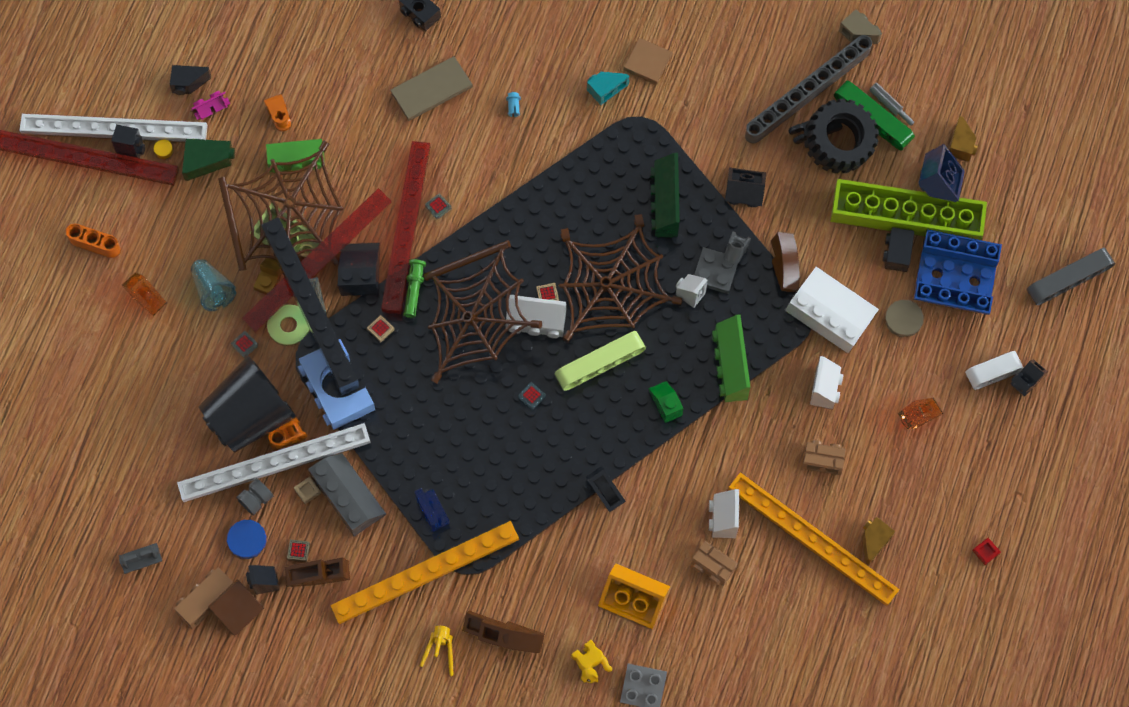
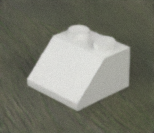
[810,356,843,409]
[709,489,739,538]

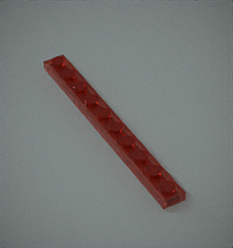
[0,130,179,186]
[381,141,431,314]
[242,188,392,332]

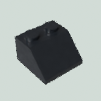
[725,167,766,207]

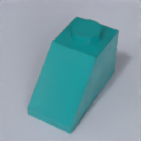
[587,71,630,105]

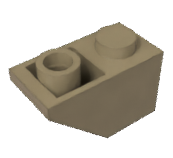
[839,10,882,44]

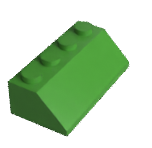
[712,315,751,402]

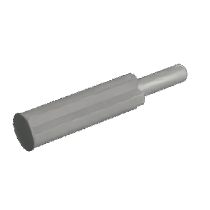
[869,83,914,126]

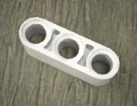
[965,351,1024,390]

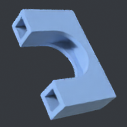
[297,339,375,430]

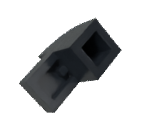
[1010,359,1048,396]

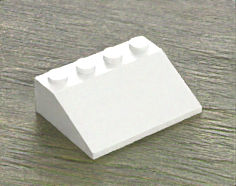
[785,267,879,353]

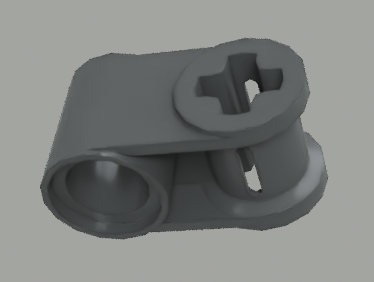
[724,232,751,264]

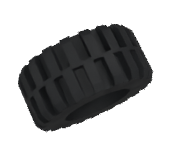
[803,99,879,174]

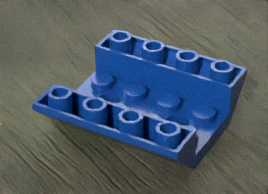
[914,229,1002,315]

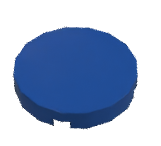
[227,520,267,559]

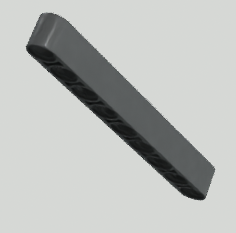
[745,35,872,144]

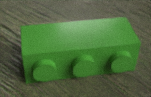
[266,139,325,173]

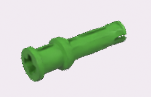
[403,259,426,318]

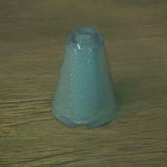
[191,259,236,311]

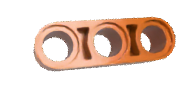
[66,223,121,258]

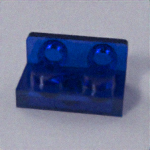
[414,488,450,532]

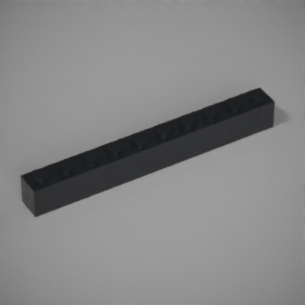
[261,217,359,395]

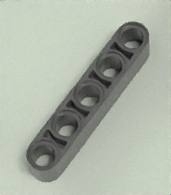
[1027,248,1115,306]

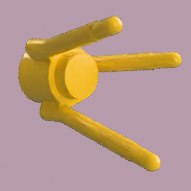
[420,626,453,676]

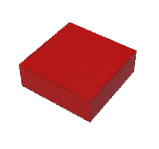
[972,537,1001,565]

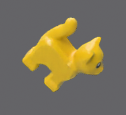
[571,640,613,683]

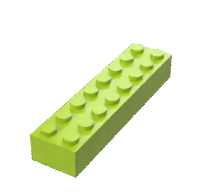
[830,179,987,240]

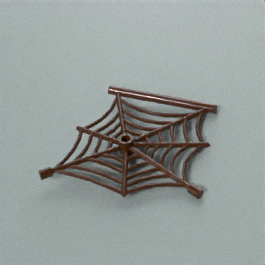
[218,140,343,271]
[424,240,542,384]

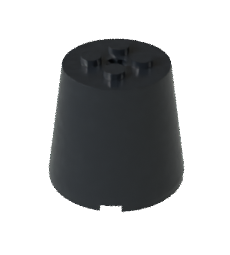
[198,355,297,453]

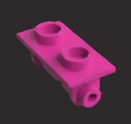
[191,91,230,120]

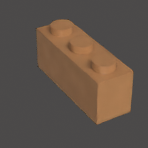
[174,567,233,629]

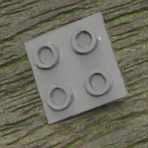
[620,663,667,707]

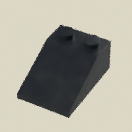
[337,243,380,296]

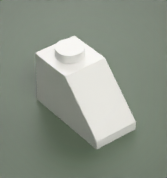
[676,274,708,308]

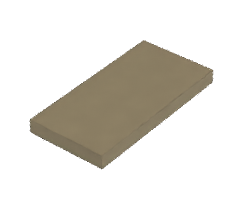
[390,56,473,121]

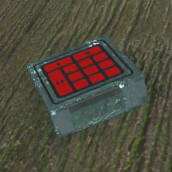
[425,193,452,219]
[231,331,258,358]
[518,382,546,410]

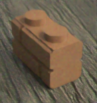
[802,440,846,475]
[691,541,738,586]

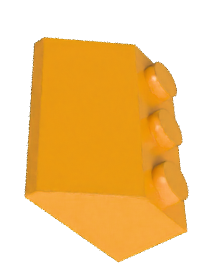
[598,563,670,629]

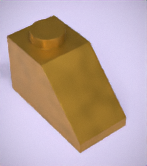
[949,116,978,162]
[862,517,895,566]

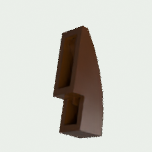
[771,232,800,292]
[285,557,350,587]

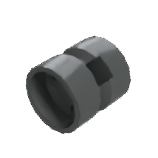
[236,478,274,515]

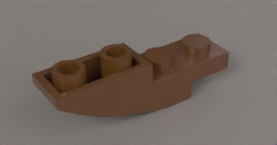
[462,611,545,653]

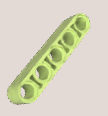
[554,331,646,391]

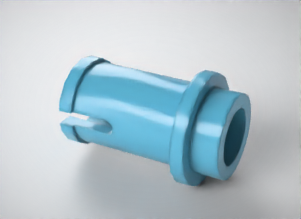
[506,92,521,117]

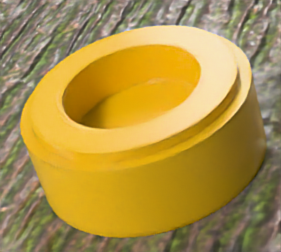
[154,139,173,159]

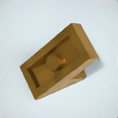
[253,258,282,296]

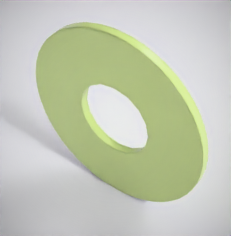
[267,305,309,345]

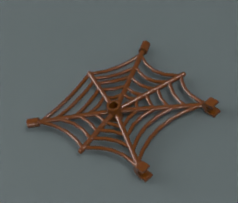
[559,214,683,342]

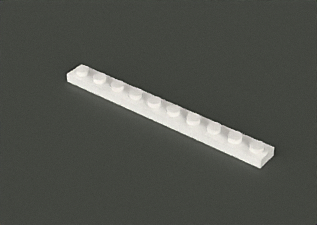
[20,114,207,142]
[177,423,371,502]

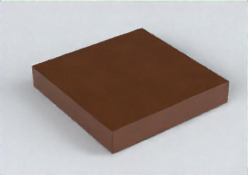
[208,579,264,636]

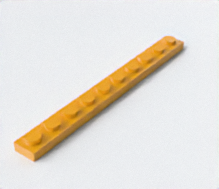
[728,472,900,606]
[331,521,519,624]

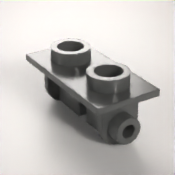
[119,543,162,574]

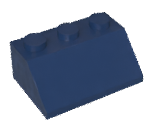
[919,144,965,202]

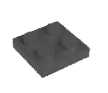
[694,247,738,294]

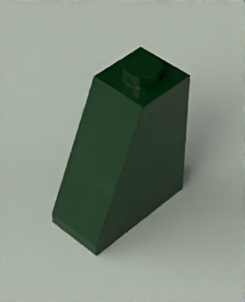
[182,139,235,181]

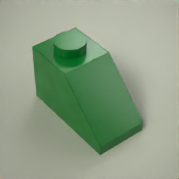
[649,381,684,423]

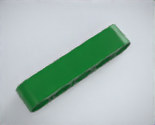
[834,81,915,151]

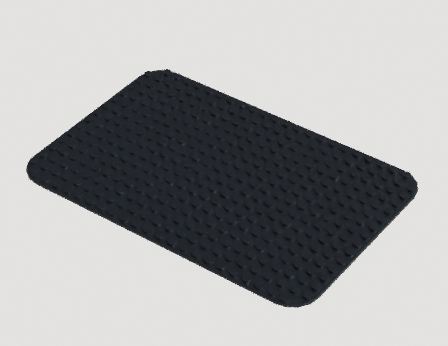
[295,116,811,575]

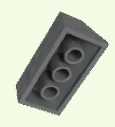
[308,453,386,536]

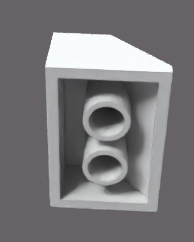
[506,295,566,338]

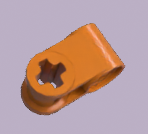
[264,94,291,131]
[268,418,307,451]

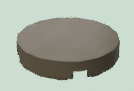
[885,300,924,337]

